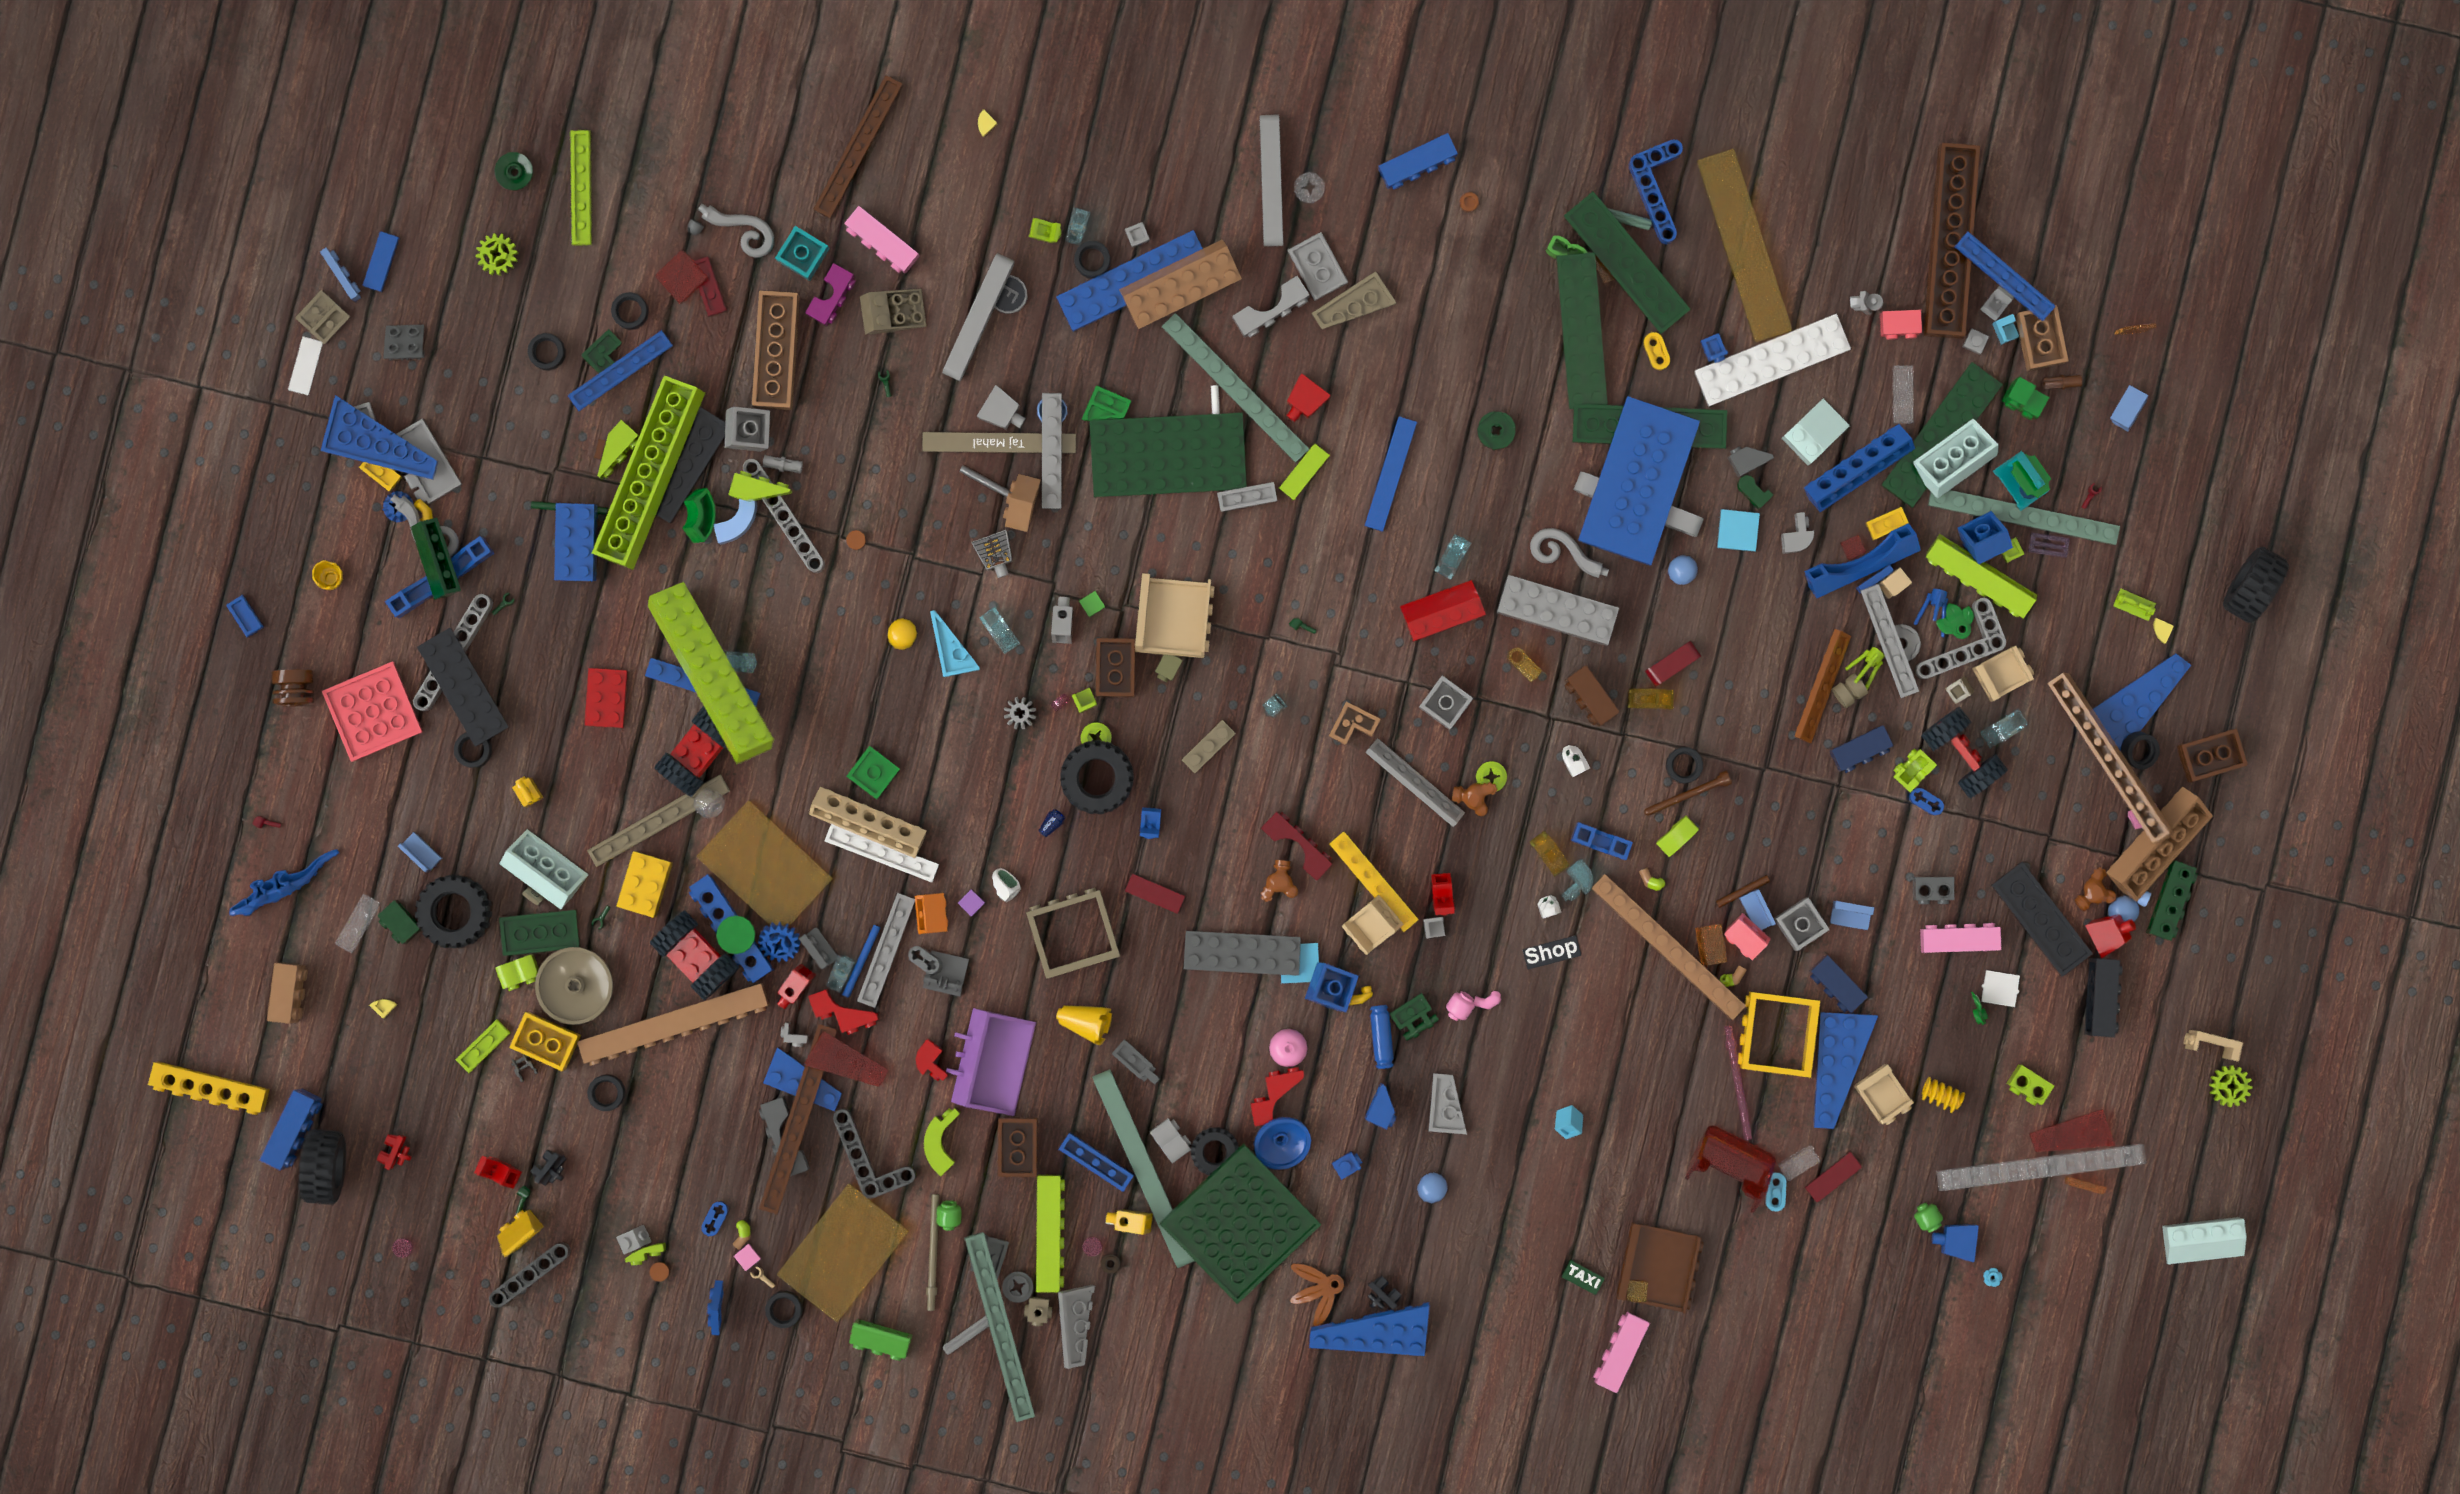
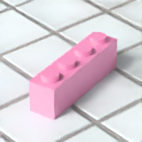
[844,206,919,274]
[1920,923,2001,953]
[1593,1312,1650,1393]

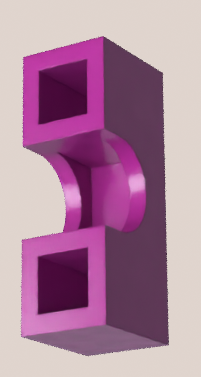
[805,263,856,327]

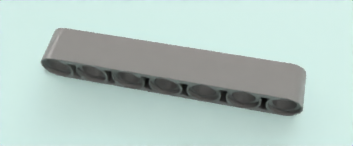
[1260,115,1283,246]
[942,253,1015,381]
[743,459,825,573]
[1573,472,1704,537]
[413,594,493,711]

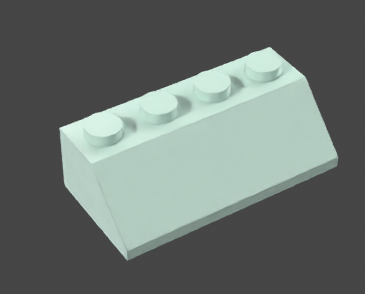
[1913,419,1998,498]
[499,829,588,909]
[2162,1217,2246,1264]

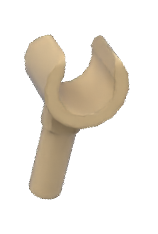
[750,1267,775,1288]

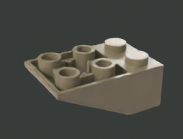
[860,289,926,334]

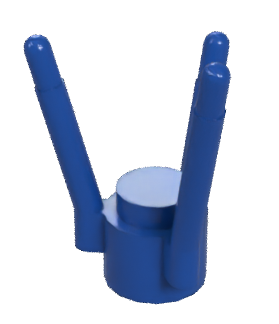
[1914,589,1948,637]

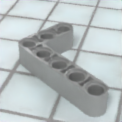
[1914,598,2006,679]

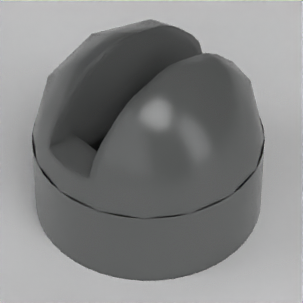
[687,219,704,235]

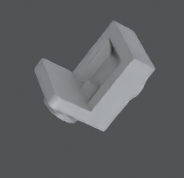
[1980,286,2014,321]
[781,1022,809,1047]
[616,1225,651,1254]

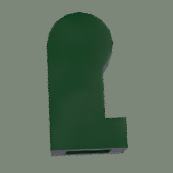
[1737,475,1773,509]

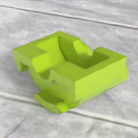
[1893,748,1937,792]

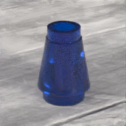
[1038,808,1066,837]

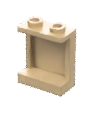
[1972,646,2034,702]
[1342,895,1404,955]
[2184,1030,2243,1061]
[1853,1064,1914,1125]

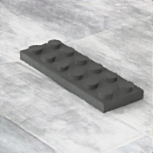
[1184,931,1301,976]

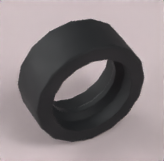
[1074,241,1111,278]
[611,292,649,330]
[528,333,566,371]
[2121,731,2160,770]
[454,732,492,768]
[1666,747,1703,783]
[587,1075,625,1111]
[765,1291,803,1329]

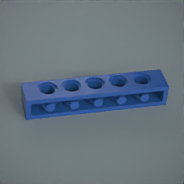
[1804,424,1915,512]
[689,874,774,983]

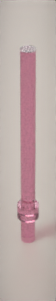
[1724,1025,1752,1140]

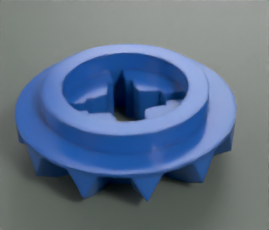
[383,491,414,522]

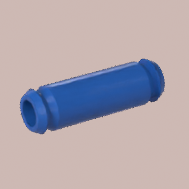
[1370,1005,1394,1069]

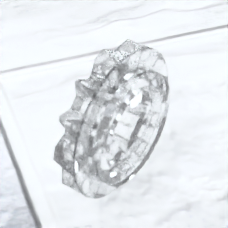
[1294,172,1325,203]

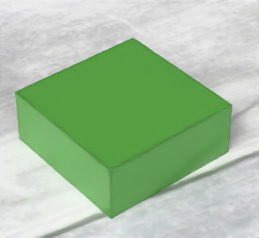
[1079,591,1106,618]

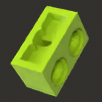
[2006,1064,2054,1106]

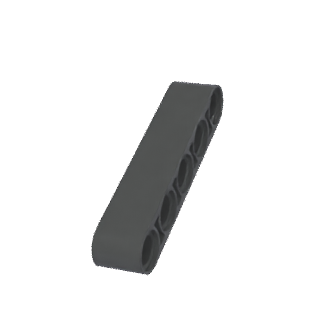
[489,1242,571,1308]

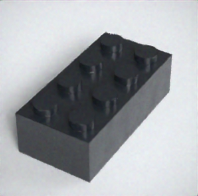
[2084,958,2123,1038]

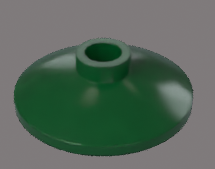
[494,152,533,190]

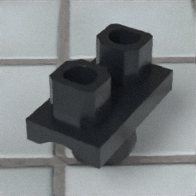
[531,1150,567,1186]
[1367,1275,1402,1310]

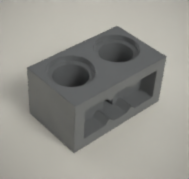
[1913,877,1954,904]

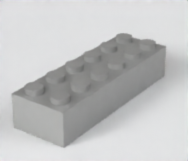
[1496,575,1619,646]

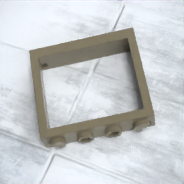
[1026,888,1120,979]

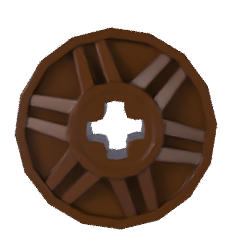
[272,670,314,707]

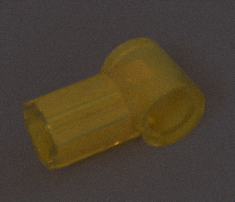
[1507,648,1542,683]

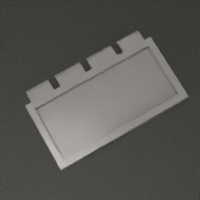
[396,419,462,504]

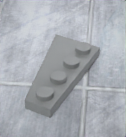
[1058,1285,1095,1369]

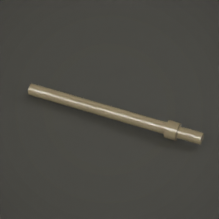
[926,1194,939,1311]

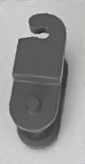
[512,1054,538,1083]

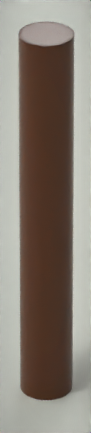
[1715,875,1770,908]

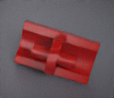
[377,1134,412,1170]

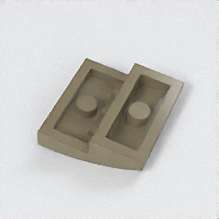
[295,290,350,344]

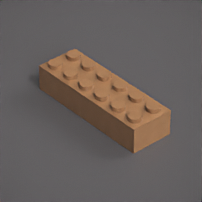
[1119,240,1242,329]
[752,291,800,410]
[2106,787,2213,902]

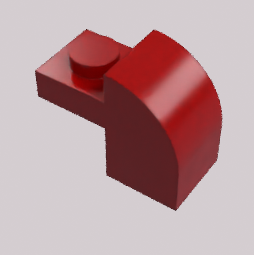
[1431,873,1455,915]
[916,1038,949,1081]
[474,1155,522,1189]

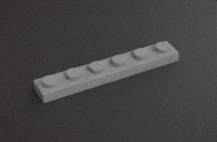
[1042,393,1062,508]
[1860,584,1919,698]
[1366,738,1465,827]
[857,893,915,1008]

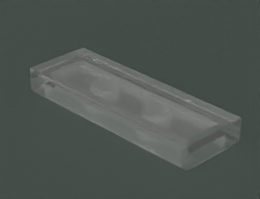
[1893,366,1913,424]
[335,894,381,953]

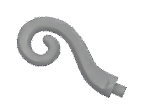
[698,204,774,257]
[391,494,459,558]
[1530,528,1609,578]

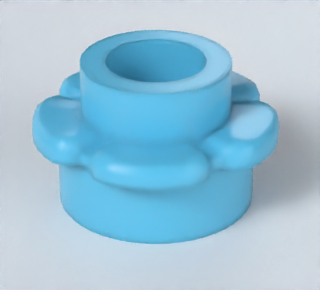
[1983,1268,2002,1287]

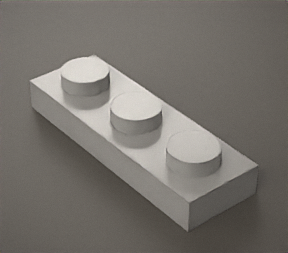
[1217,482,1277,512]

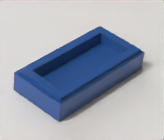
[1856,565,1894,593]
[226,595,264,637]

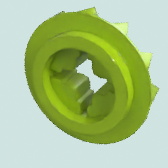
[1081,723,1112,744]
[1476,762,1507,791]

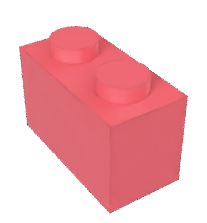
[1880,310,1922,340]
[1724,913,1771,960]

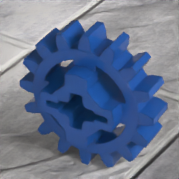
[758,921,801,962]

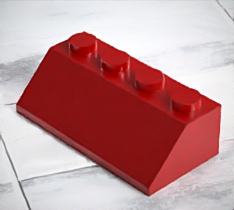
[1400,580,1486,642]

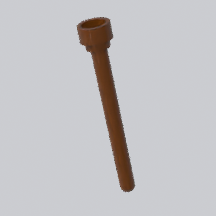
[1644,770,1732,816]

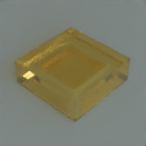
[1627,1280,1648,1303]

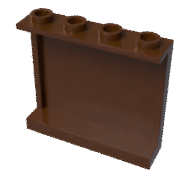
[1616,1222,1704,1314]

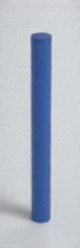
[842,925,881,998]

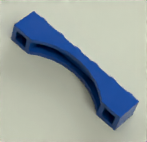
[1804,523,1921,598]
[385,536,495,619]

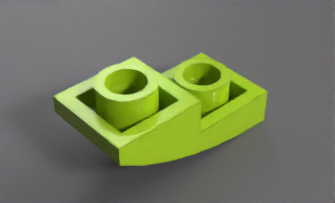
[1656,815,1699,857]
[625,1243,666,1265]

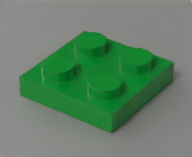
[846,746,900,799]

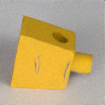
[1106,1209,1153,1235]

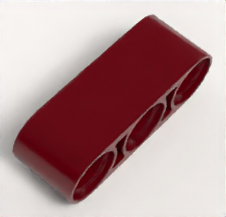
[1645,641,1701,687]

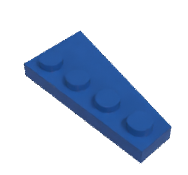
[763,1047,842,1111]

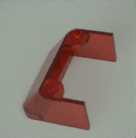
[1684,1126,1776,1213]

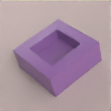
[958,889,985,917]

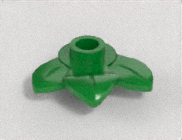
[1936,603,1974,639]
[1971,992,1988,1025]

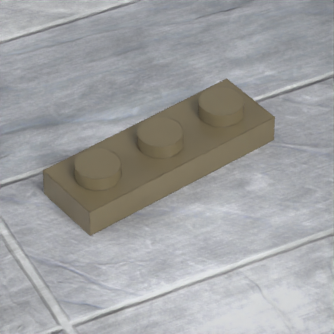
[1182,720,1236,774]

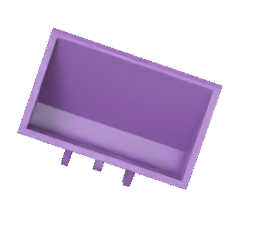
[946,1008,1036,1116]

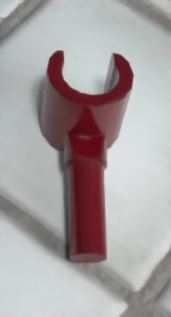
[2082,483,2102,509]
[252,816,281,829]

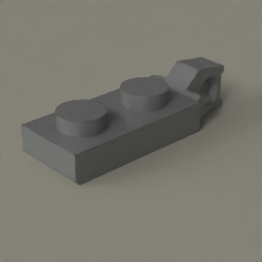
[1112,1039,1160,1085]

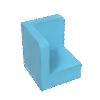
[1992,314,2019,345]
[1555,1105,1583,1139]

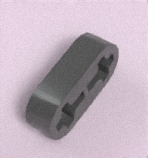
[908,946,943,974]

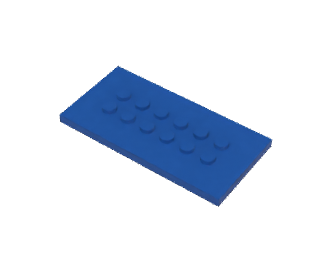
[1578,396,1700,566]

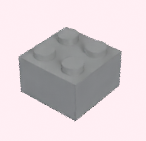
[724,407,770,452]
[1419,676,1473,730]
[1773,897,1830,951]

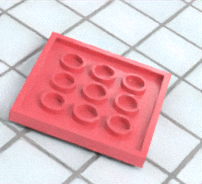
[322,661,423,762]

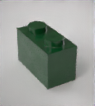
[377,900,422,944]

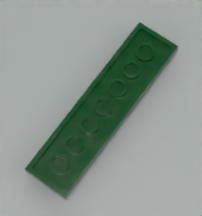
[1563,191,1691,334]
[1556,252,1608,409]
[1881,362,2003,508]
[1572,404,1727,449]

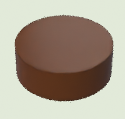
[1460,192,1479,212]
[846,530,866,550]
[650,1262,670,1282]

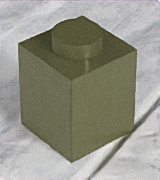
[1155,655,1183,683]

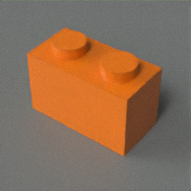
[915,893,948,934]

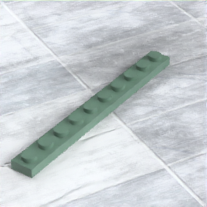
[1162,313,1309,463]
[1927,490,2120,545]
[964,1232,1035,1422]

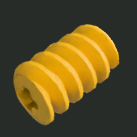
[1922,1077,1965,1113]

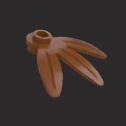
[1290,1264,1344,1326]

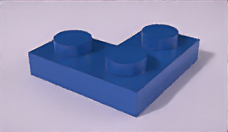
[707,1280,724,1335]

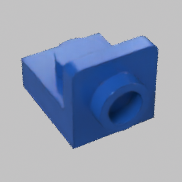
[1332,1151,1362,1180]

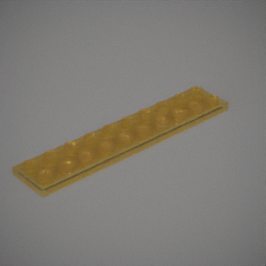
[1697,149,1792,343]

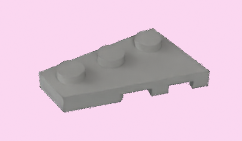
[1429,1073,1467,1134]

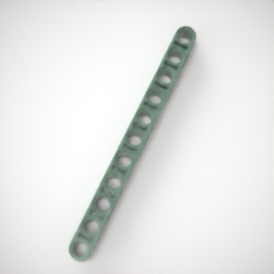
[1092,1069,1194,1268]

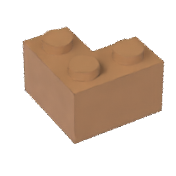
[1003,474,1041,532]
[1328,702,1380,745]

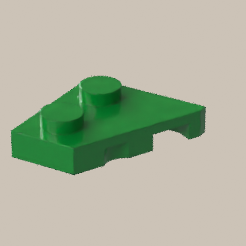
[1082,385,1132,421]

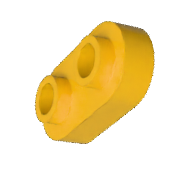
[1643,332,1670,370]

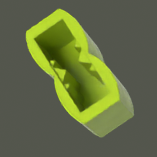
[495,954,539,991]

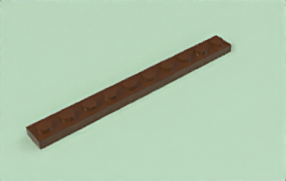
[759,1024,837,1215]

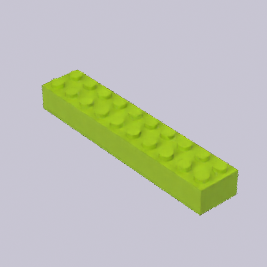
[592,376,705,570]
[648,582,773,764]

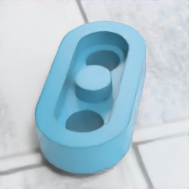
[1765,1172,1786,1211]

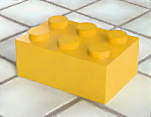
[616,851,673,918]
[509,1012,581,1071]

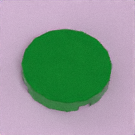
[716,916,756,954]

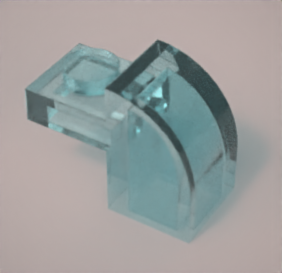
[1434,534,1471,580]
[979,607,1020,654]
[724,651,757,673]
[1980,709,2029,748]
[1560,859,1593,901]

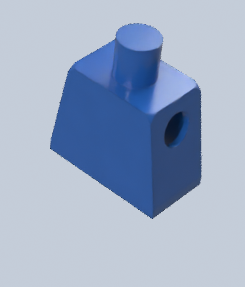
[1932,1224,1979,1262]

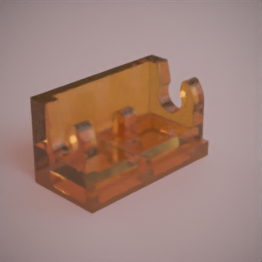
[1695,924,1727,966]

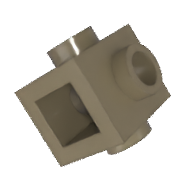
[1024,1297,1052,1326]

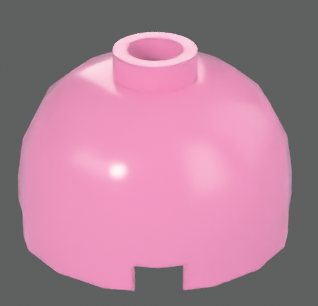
[1269,1029,1308,1067]

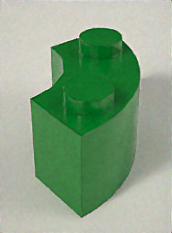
[682,488,716,543]

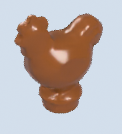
[1452,782,1498,816]
[1260,860,1298,902]
[2074,867,2117,912]

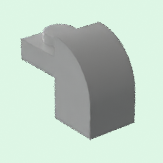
[1781,512,1814,554]

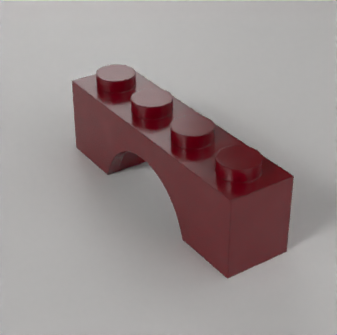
[1260,812,1332,881]

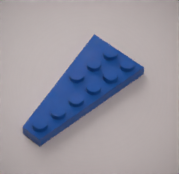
[320,395,438,480]
[1309,1302,1429,1356]

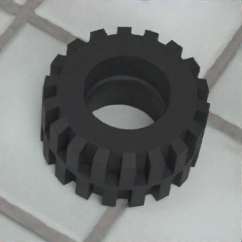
[1191,1127,1239,1176]

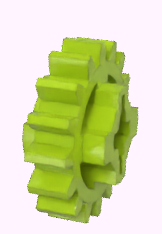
[476,233,518,276]
[2209,1065,2253,1107]

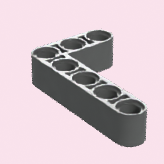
[833,1108,916,1199]

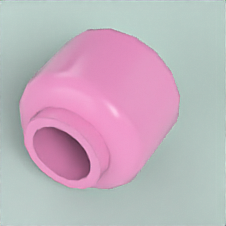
[1446,991,1475,1021]

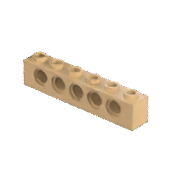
[809,787,926,858]

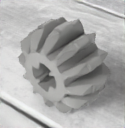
[1004,697,1036,729]

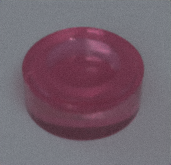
[1051,694,1070,711]
[1083,1237,1102,1256]
[392,1238,413,1258]

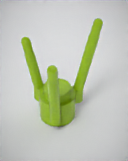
[1845,647,1885,690]

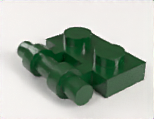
[1389,993,1439,1041]

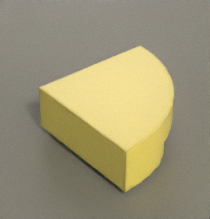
[978,109,997,137]
[2153,618,2174,644]
[369,999,398,1019]

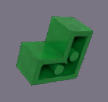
[2002,377,2049,420]

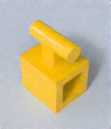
[512,776,543,807]

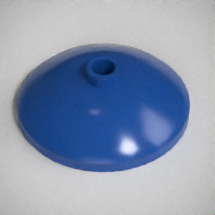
[1254,1117,1311,1170]

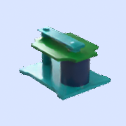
[1993,451,2051,511]

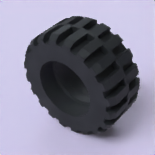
[2223,547,2289,623]
[1060,740,1134,814]
[415,875,492,948]
[299,1129,346,1205]

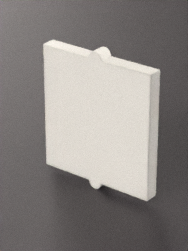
[1981,970,2020,1007]

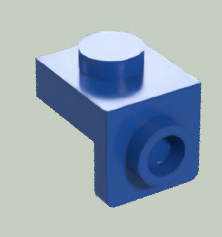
[1700,333,1728,363]
[1140,807,1161,839]

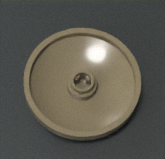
[535,947,613,1024]

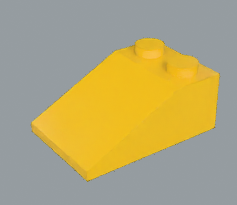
[497,1209,544,1257]

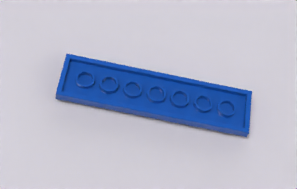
[1056,230,1203,332]

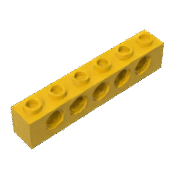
[1329,832,1419,932]
[148,1062,270,1115]

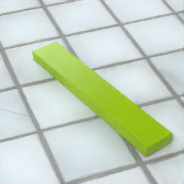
[570,130,592,246]

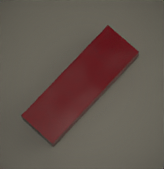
[690,256,727,317]
[1125,874,1185,914]
[1804,1152,1862,1203]

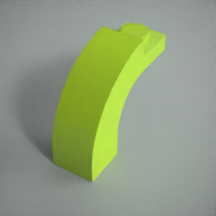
[924,1107,961,1176]

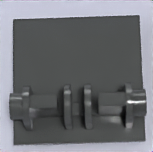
[383,325,425,361]
[923,950,969,996]

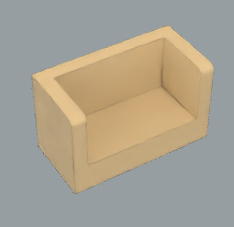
[1877,568,1912,599]

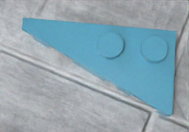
[930,610,980,677]

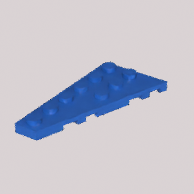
[2093,654,2191,751]
[1814,1012,1878,1129]

